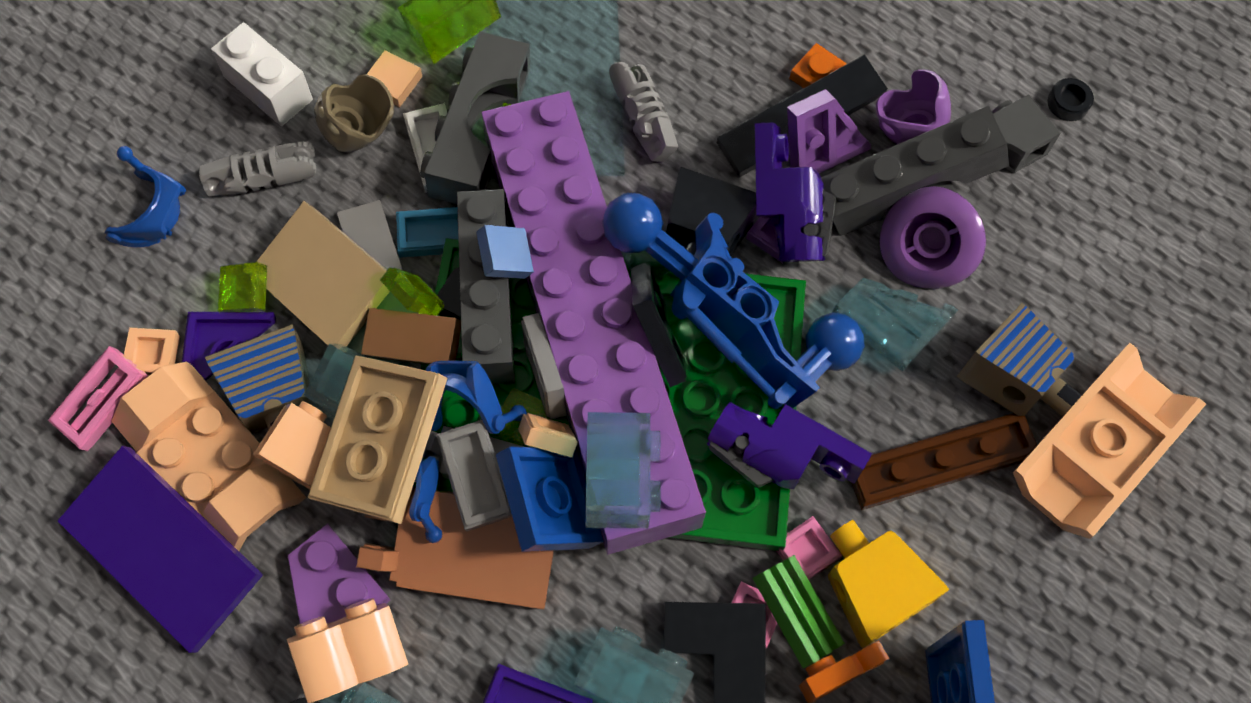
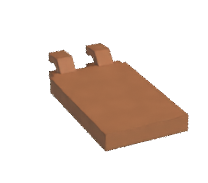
[356,486,554,609]

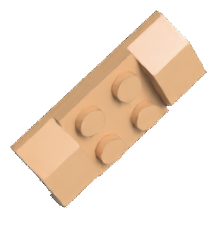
[1013,343,1206,539]
[111,362,307,551]

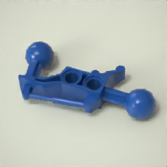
[602,193,865,409]

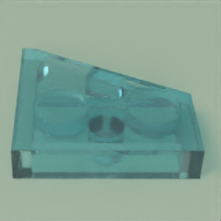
[832,278,958,372]

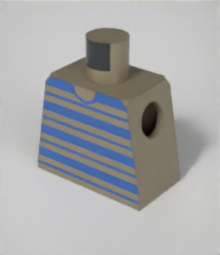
[957,303,1082,417]
[205,324,314,433]

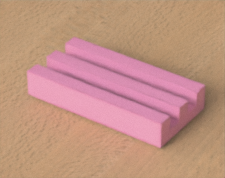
[48,346,148,451]

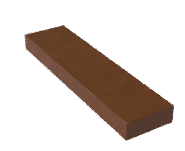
[851,413,1037,510]

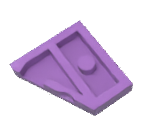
[787,89,871,174]
[288,523,390,624]

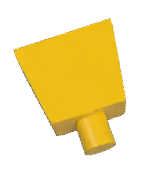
[828,520,949,649]

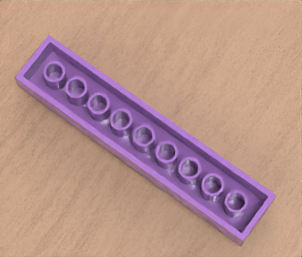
[481,91,706,555]

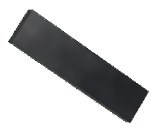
[717,54,888,178]

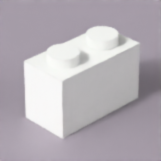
[211,22,313,127]

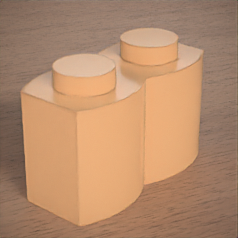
[286,598,408,703]

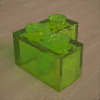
[398,0,501,64]

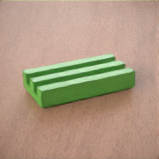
[752,555,845,668]

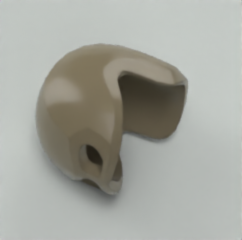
[314,74,394,152]

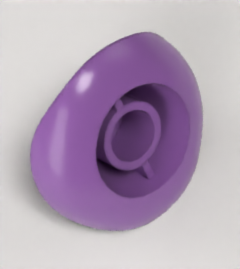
[880,186,986,289]

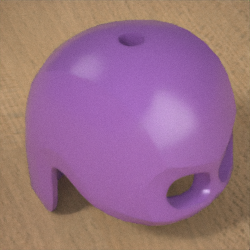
[876,69,951,145]

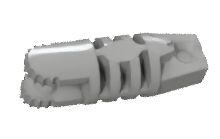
[609,62,678,162]
[199,141,316,196]

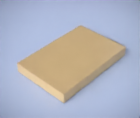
[248,201,398,354]
[308,355,448,524]

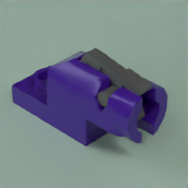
[755,122,836,262]
[707,402,872,489]

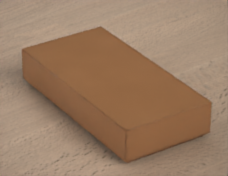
[361,308,461,365]

